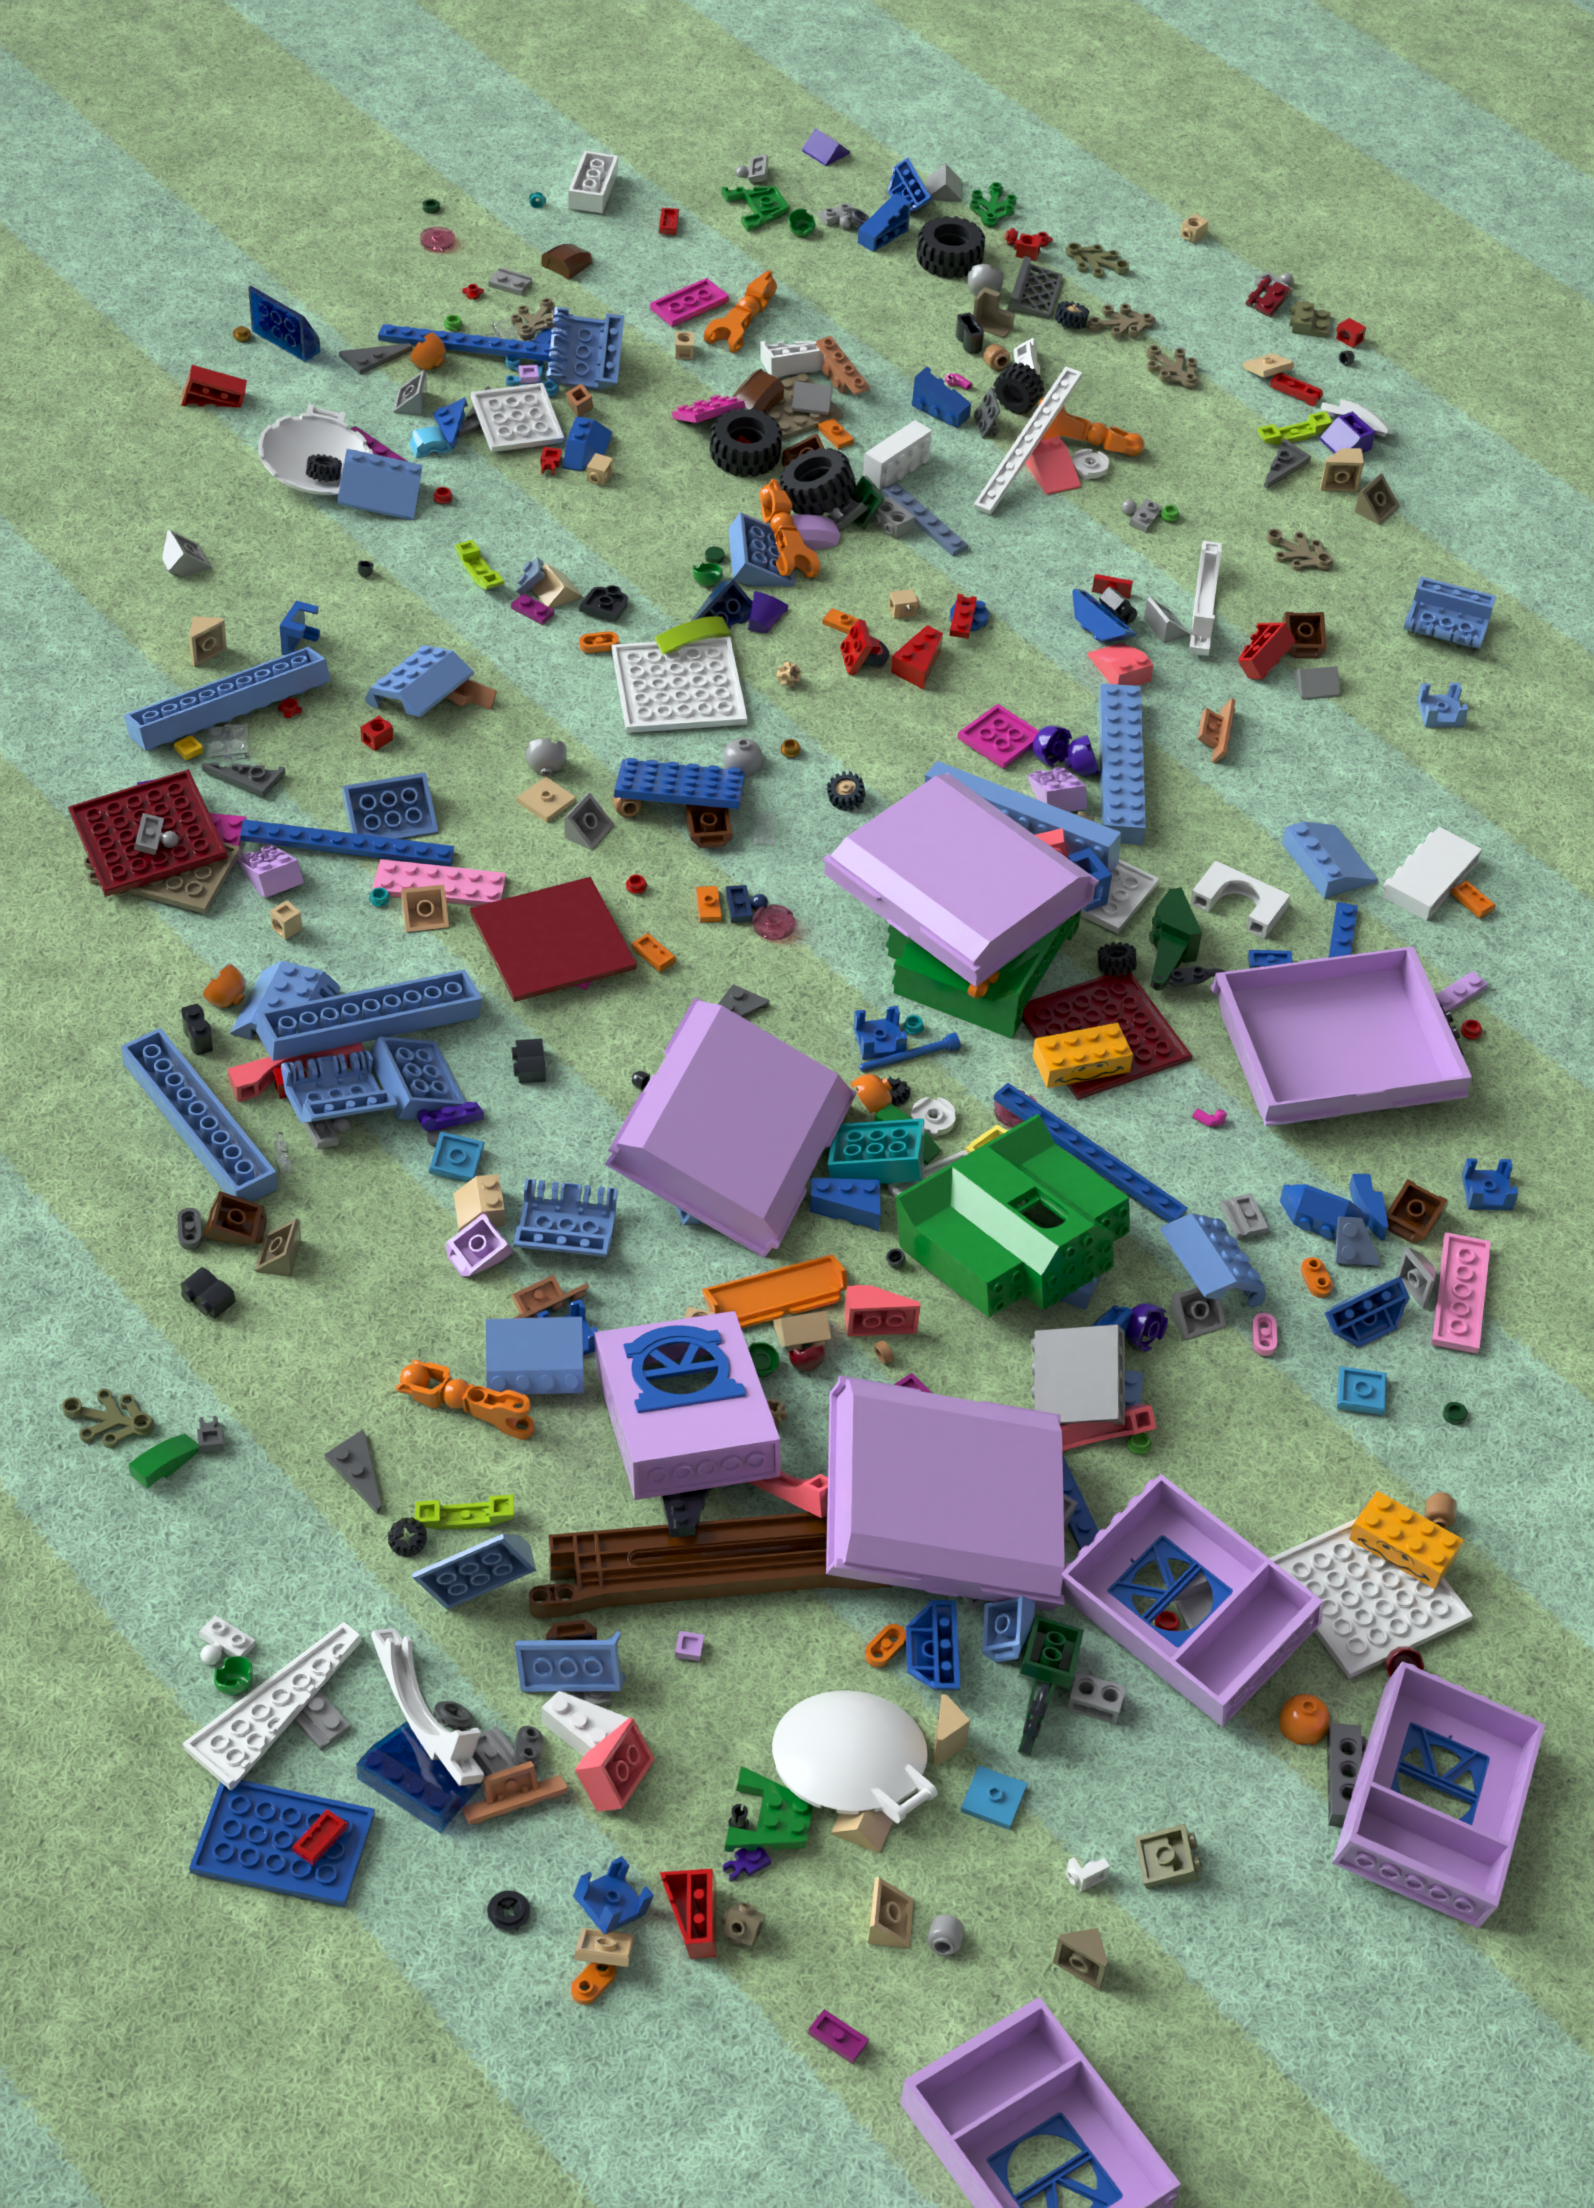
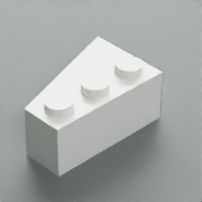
[760,341,824,378]
[541,1691,629,1757]

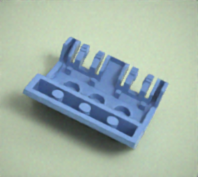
[547,307,624,390]
[1403,577,1496,650]
[365,645,474,717]
[230,961,341,1039]
[281,1050,397,1123]
[514,1178,618,1257]
[1160,1213,1265,1307]

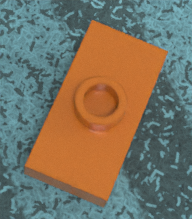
[818,418,854,449]
[822,608,867,634]
[1450,880,1496,919]
[696,886,721,923]
[632,933,676,972]

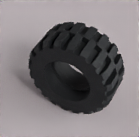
[917,216,985,279]
[710,408,782,477]
[779,448,856,516]

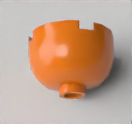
[410,332,446,370]
[203,964,246,1008]
[850,1074,892,1118]
[1279,1693,1330,1745]

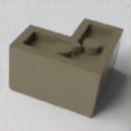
[973,287,1015,338]

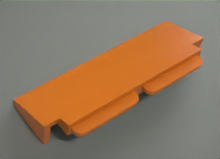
[702,1254,848,1329]

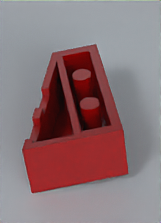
[891,625,943,690]

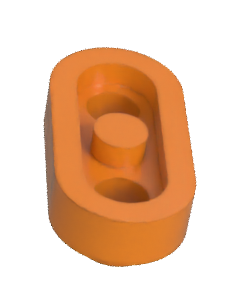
[579,631,619,653]
[968,971,1000,999]
[1301,1257,1333,1298]
[865,1624,906,1667]
[571,1962,616,2005]

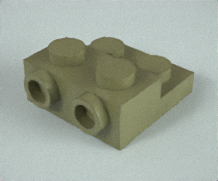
[1289,301,1331,338]
[1135,1824,1203,1889]

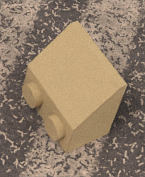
[1320,448,1364,492]
[453,1174,505,1231]
[772,1311,831,1351]

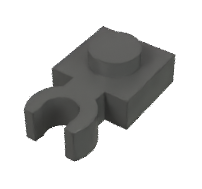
[197,1416,224,1453]

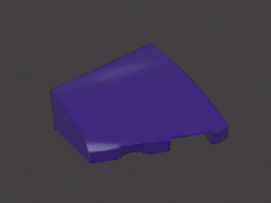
[748,591,789,633]

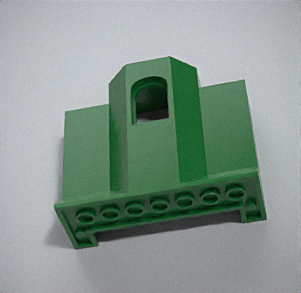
[886,909,1082,1039]
[896,1114,1130,1318]

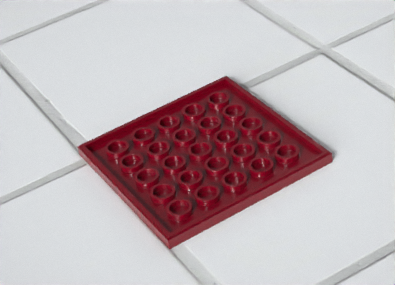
[67,769,228,897]
[470,876,637,1002]
[1021,972,1193,1100]

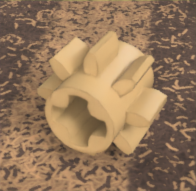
[776,662,801,687]
[766,1398,787,1427]

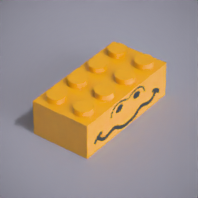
[1032,1023,1133,1088]
[1349,1490,1464,1589]

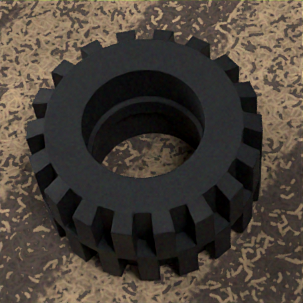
[993,362,1045,414]

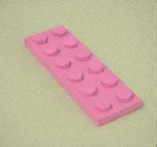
[373,859,506,906]
[1431,1232,1491,1354]

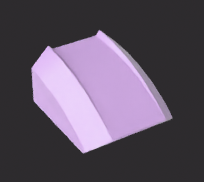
[791,515,841,550]
[446,1213,514,1276]

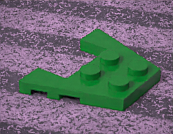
[721,187,789,232]
[724,1767,813,1852]

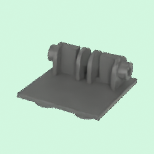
[974,387,1001,439]

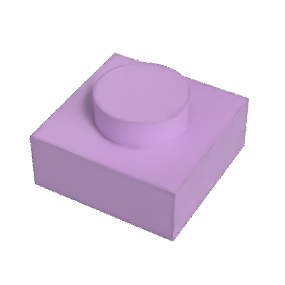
[519,365,539,384]
[675,1631,704,1662]

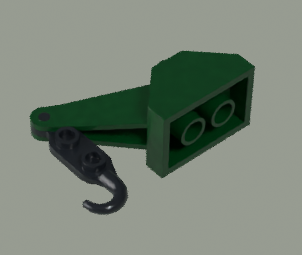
[1149,887,1226,991]
[1018,1615,1084,1756]

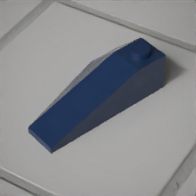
[691,579,752,638]

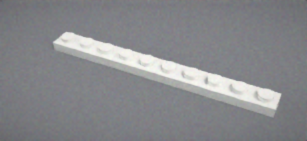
[974,366,1082,515]

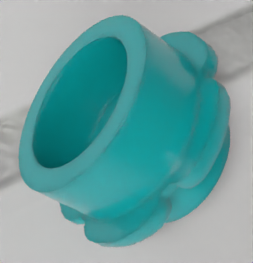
[529,192,546,208]
[369,887,390,907]
[902,1015,924,1035]

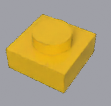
[174,735,203,761]

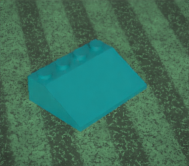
[828,1118,924,1184]

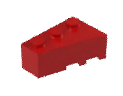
[181,365,247,407]
[1238,623,1296,679]
[659,1868,717,1959]

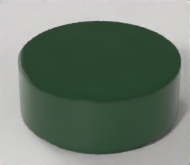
[422,199,440,214]
[705,546,725,564]
[1443,1402,1468,1425]

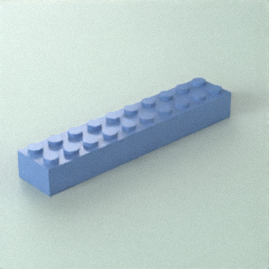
[124,647,331,750]
[1098,684,1146,845]
[925,761,1121,872]
[256,969,482,1061]
[121,1028,278,1202]

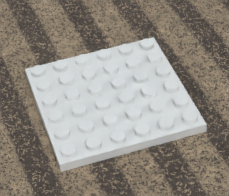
[611,637,747,733]
[1269,1518,1473,1679]

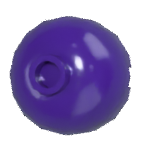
[1033,725,1072,767]
[1065,734,1100,777]
[1125,1303,1168,1351]

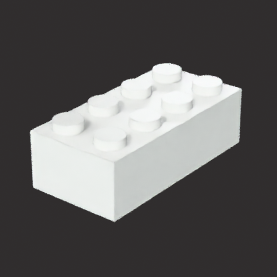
[568,151,618,214]
[863,420,932,491]

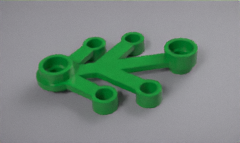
[970,182,1017,227]

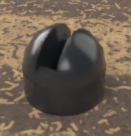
[1339,350,1355,366]
[357,560,374,577]
[631,1071,650,1090]
[886,1248,906,1269]

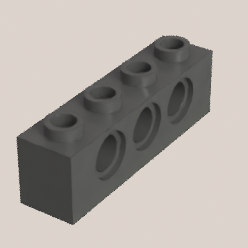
[1327,1723,1366,1827]

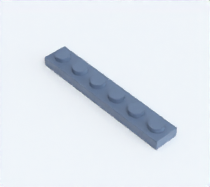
[882,483,968,556]

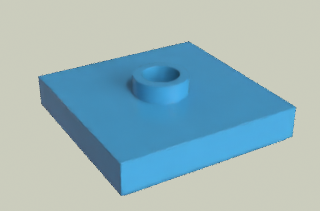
[429,1131,485,1182]
[1337,1366,1387,1416]
[961,1765,1027,1830]

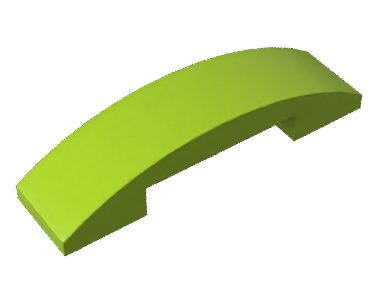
[1257,411,1333,445]
[455,539,505,589]
[654,616,731,655]
[415,1494,514,1529]

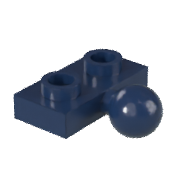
[725,885,769,923]

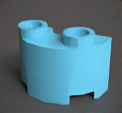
[410,426,452,458]

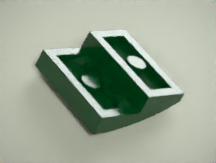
[850,476,885,530]

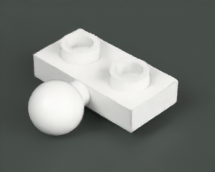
[199,1615,256,1665]

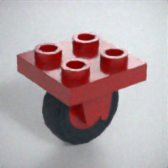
[840,619,889,675]

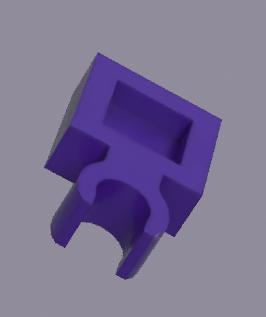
[722,1847,771,1881]

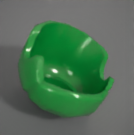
[788,209,816,237]
[692,562,723,587]
[748,1342,779,1378]
[214,1656,253,1696]

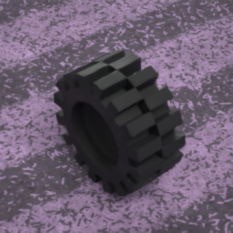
[306,454,342,482]
[1097,942,1137,976]

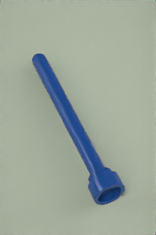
[859,1032,961,1072]

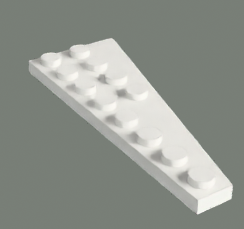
[182,1622,361,1790]

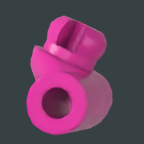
[945,373,972,390]
[1192,1108,1227,1127]

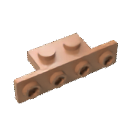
[816,336,870,395]
[444,679,497,709]
[1197,698,1236,764]
[511,1275,589,1318]
[461,1761,568,1825]

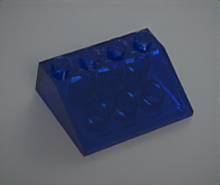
[248,286,320,362]
[356,1722,487,1834]

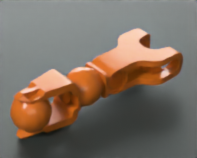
[704,270,777,353]
[1039,398,1145,456]
[759,479,820,578]
[395,1360,535,1440]

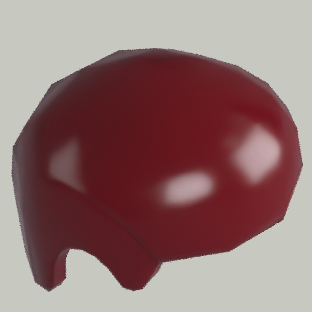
[788,1345,826,1371]
[1385,1646,1425,1677]

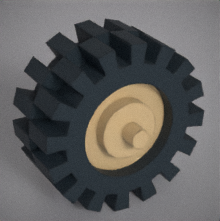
[1055,301,1089,329]
[827,771,866,811]

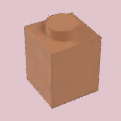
[566,383,593,417]

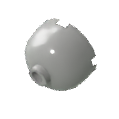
[968,264,1004,296]
[525,738,567,776]
[722,738,763,777]

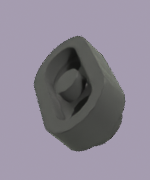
[177,1208,202,1250]
[512,1726,543,1769]

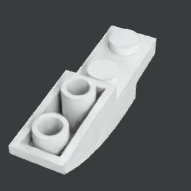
[1014,338,1040,374]
[1321,399,1393,437]

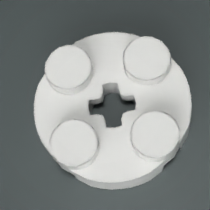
[1072,449,1109,480]
[911,1097,956,1138]

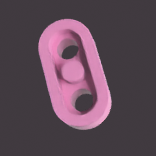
[1252,1313,1278,1356]

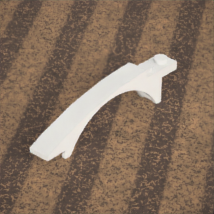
[1189,541,1222,656]
[371,1628,484,1786]

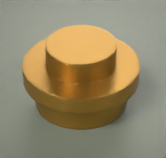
[233,326,251,342]
[780,739,801,757]

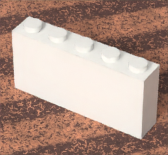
[1383,827,1482,921]

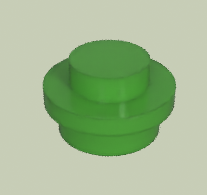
[444,315,462,331]
[1161,505,1180,522]
[1127,1432,1151,1455]

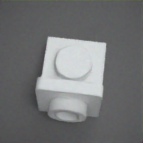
[1066,1857,1110,1892]

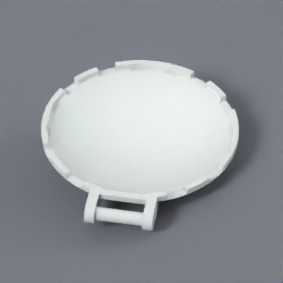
[258,404,373,495]
[772,1691,938,1823]

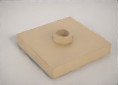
[1243,353,1294,378]
[517,777,576,823]
[574,1928,635,1967]

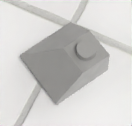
[162,530,212,577]
[1396,1247,1436,1309]

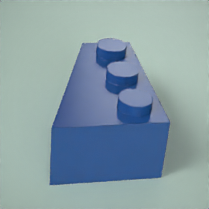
[858,193,911,252]
[912,366,971,428]
[810,1178,881,1232]

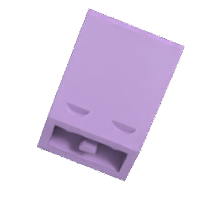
[1027,767,1087,812]
[236,845,304,898]

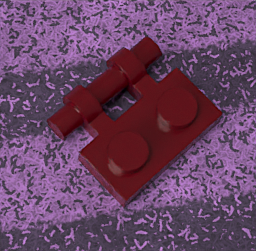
[1245,277,1291,318]

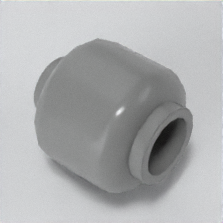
[927,1915,964,1956]

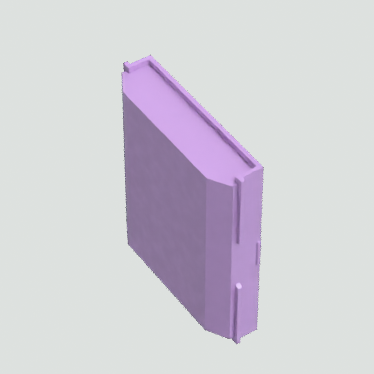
[823,773,1099,987]
[1211,946,1472,1127]
[605,997,857,1258]
[826,1375,1065,1611]

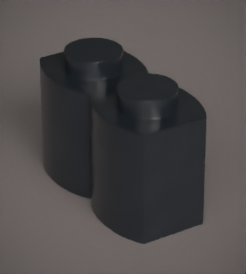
[955,312,984,354]
[1099,587,1137,625]
[181,1004,213,1055]
[511,1038,546,1083]
[181,1267,236,1319]

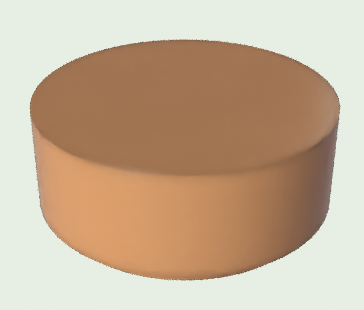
[874,1340,894,1365]

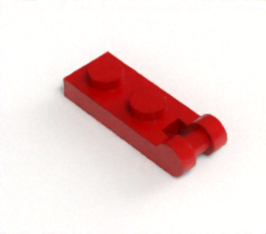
[1270,373,1323,407]
[949,594,977,639]

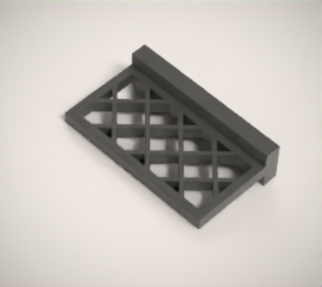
[1007,256,1063,319]

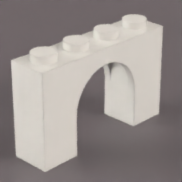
[1190,861,1290,939]

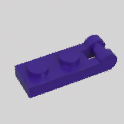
[416,1102,484,1131]

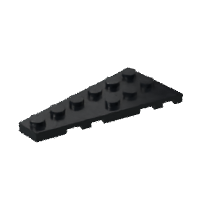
[660,1488,711,1538]

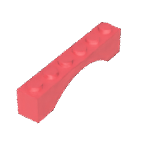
[228,1043,365,1102]
[1060,1403,1157,1451]
[748,1470,828,1518]

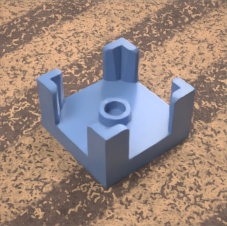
[1417,683,1468,727]

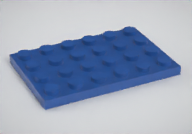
[614,758,745,809]
[189,1780,375,1907]

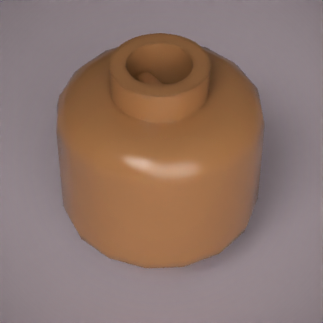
[983,344,1010,371]
[612,795,642,817]
[1424,1492,1457,1529]

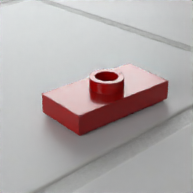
[659,208,679,235]
[1092,574,1133,599]
[292,1809,348,1866]

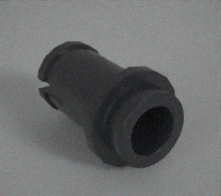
[728,1804,749,1830]

